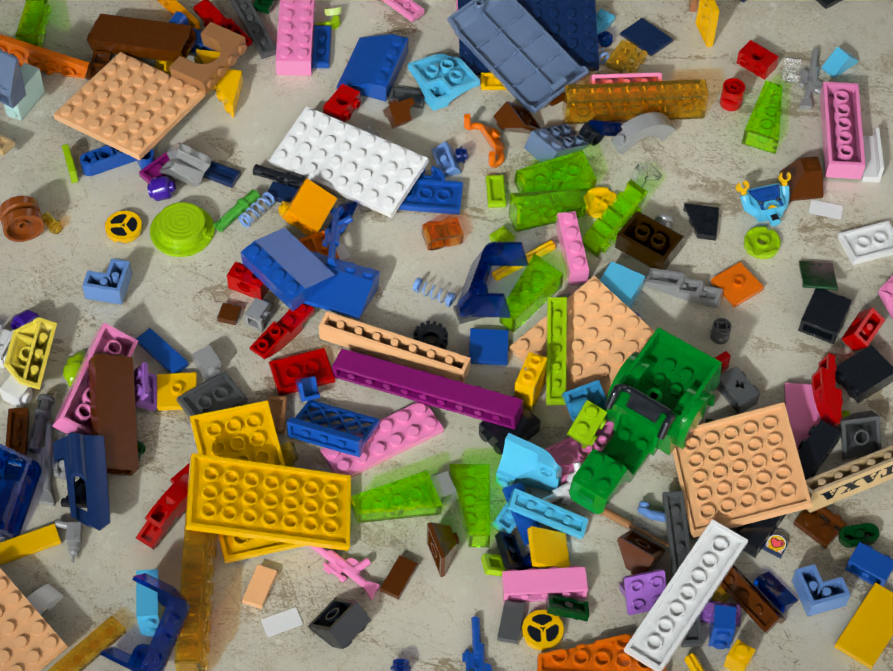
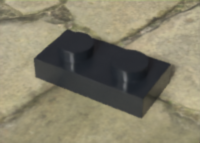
[495,531,525,570]

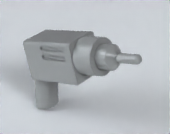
[55,519,83,563]

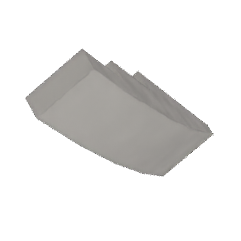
[644,268,724,308]

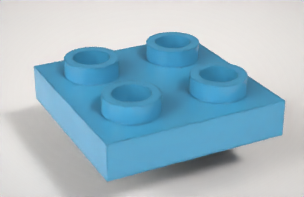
[562,380,607,422]

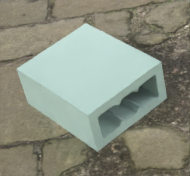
[4,62,45,121]

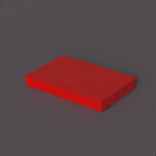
[269,348,335,396]

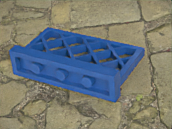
[287,400,380,457]

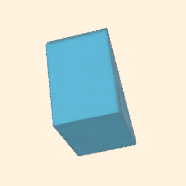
[822,47,859,78]

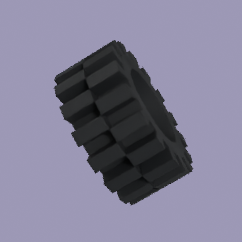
[413,321,448,350]

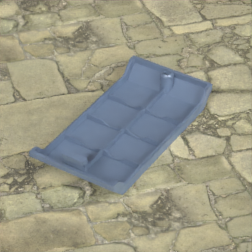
[447,0,589,113]

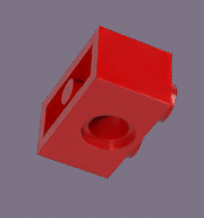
[736,40,779,80]
[323,84,361,122]
[227,261,269,300]
[841,307,885,352]

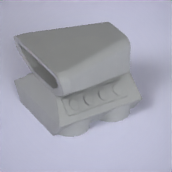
[159,143,211,187]

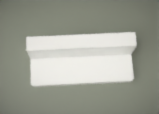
[862,127,884,182]

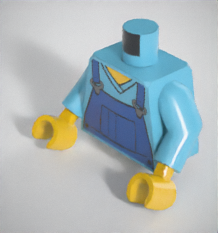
[735,172,791,226]

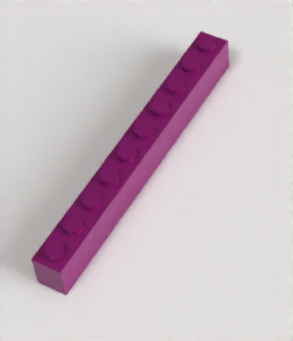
[332,349,524,430]

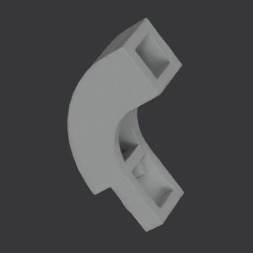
[611,112,676,155]

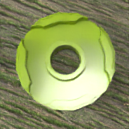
[743,226,781,259]

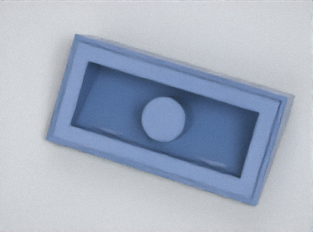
[431,141,462,177]

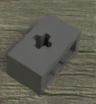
[716,366,760,414]

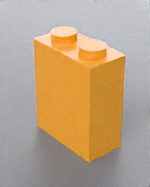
[282,178,337,236]

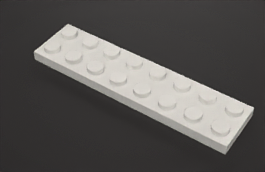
[624,519,748,671]

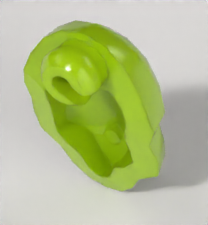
[63,350,87,387]

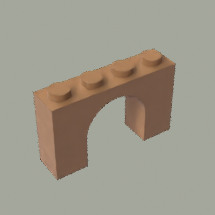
[169,22,247,95]

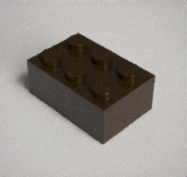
[615,210,684,270]

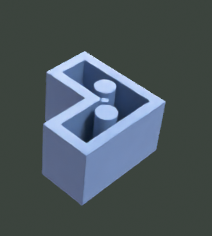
[82,258,132,305]
[792,564,851,617]

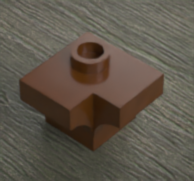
[383,97,415,129]

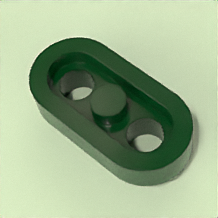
[838,523,880,548]

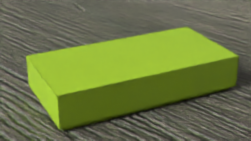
[61,144,79,183]
[485,175,506,208]

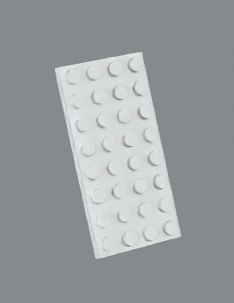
[269,106,429,218]

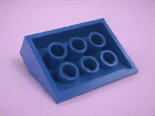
[337,34,408,102]
[240,228,336,311]
[304,251,380,320]

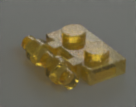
[606,40,647,74]

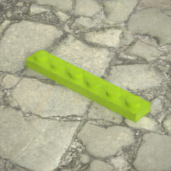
[546,297,567,405]

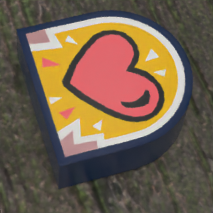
[762,534,787,559]

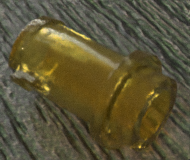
[42,212,63,234]

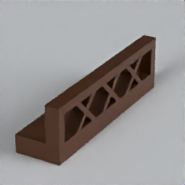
[720,564,786,633]

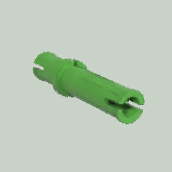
[214,189,260,232]

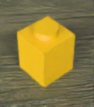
[724,639,756,671]

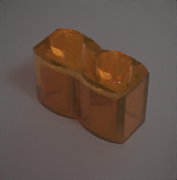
[421,217,464,250]

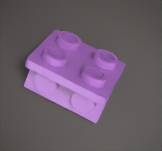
[134,362,157,412]
[619,569,666,615]

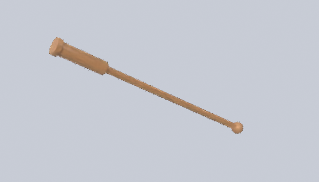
[599,507,668,547]

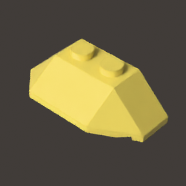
[4,317,57,390]

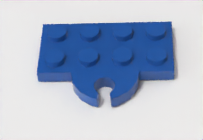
[398,166,463,215]

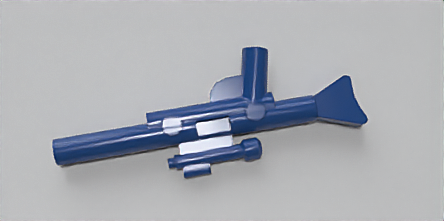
[322,206,354,265]
[462,616,492,671]

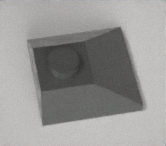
[840,411,882,459]

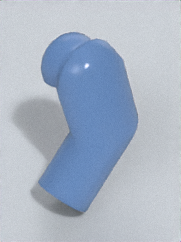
[637,501,665,522]

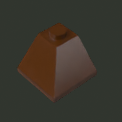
[493,101,541,134]
[779,156,823,201]
[427,522,459,577]
[617,530,666,575]

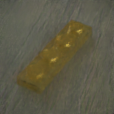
[47,616,127,671]

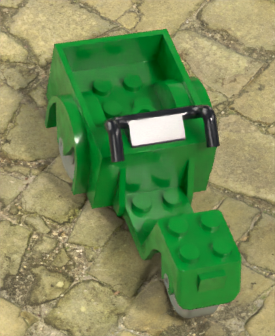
[569,327,722,514]

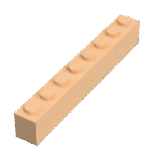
[319,311,471,383]

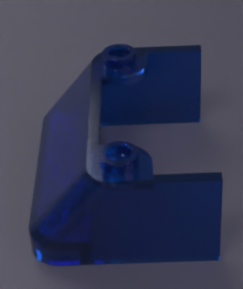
[456,242,528,318]
[0,444,42,538]
[100,573,190,671]

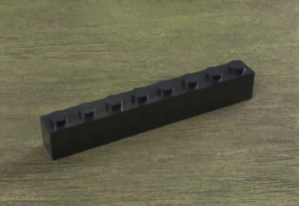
[736,420,842,558]

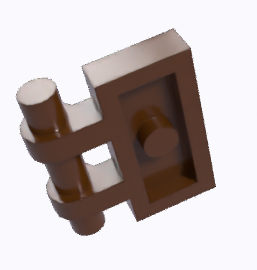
[793,506,848,549]

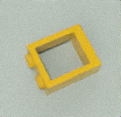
[514,352,548,412]

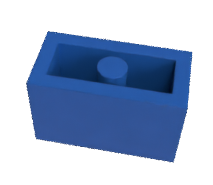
[845,542,893,587]
[708,605,736,649]

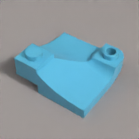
[408,54,480,111]
[495,433,562,492]

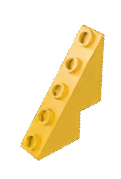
[194,49,243,117]

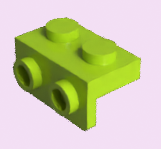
[566,400,607,449]

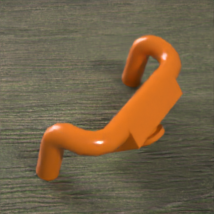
[464,114,505,168]

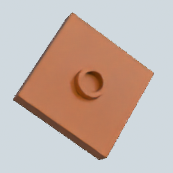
[711,262,764,308]

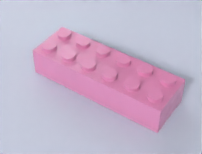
[276,0,316,76]
[820,82,865,179]
[52,323,138,435]

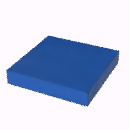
[469,328,508,366]

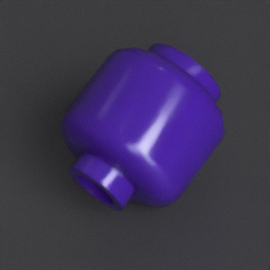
[147,176,176,201]
[11,309,40,330]

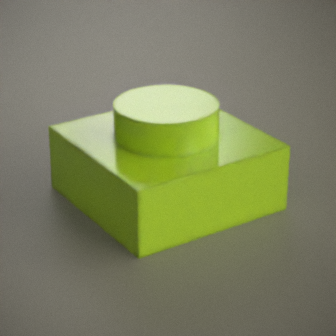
[489,226,515,250]
[481,553,506,576]

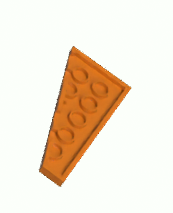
[0,34,89,79]
[537,634,666,671]

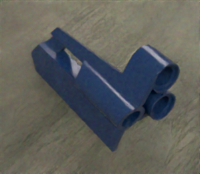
[52,433,111,531]

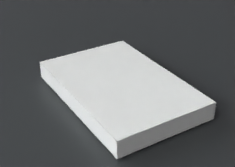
[837,220,893,265]

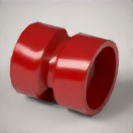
[719,78,745,111]

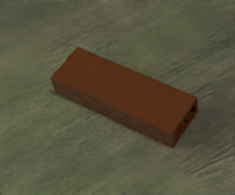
[86,13,197,62]
[89,352,139,476]

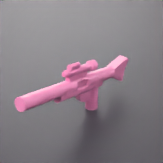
[310,546,380,600]

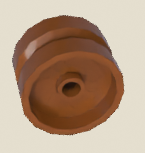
[0,196,44,242]

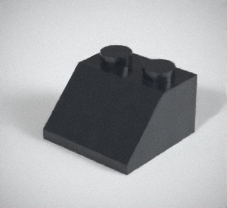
[308,597,371,649]

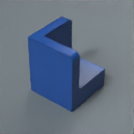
[295,375,321,402]

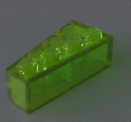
[16,0,52,48]
[742,81,782,154]
[514,150,597,196]
[582,179,648,257]
[509,188,586,233]
[499,254,564,333]
[449,464,490,548]
[351,470,443,523]

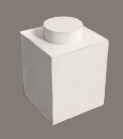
[0,375,33,408]

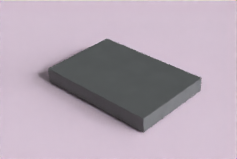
[176,371,248,418]

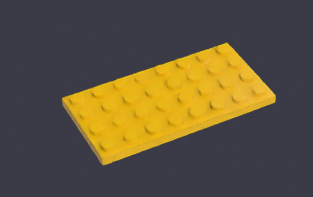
[189,400,306,563]
[185,453,351,551]

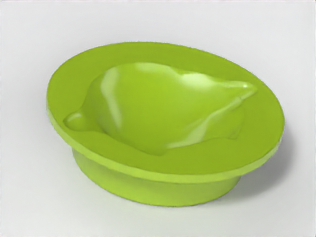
[150,202,215,257]

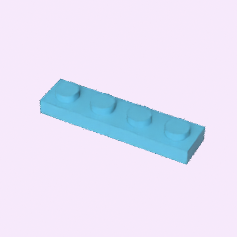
[507,488,588,539]

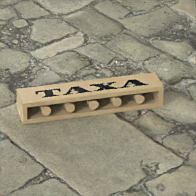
[806,445,893,513]

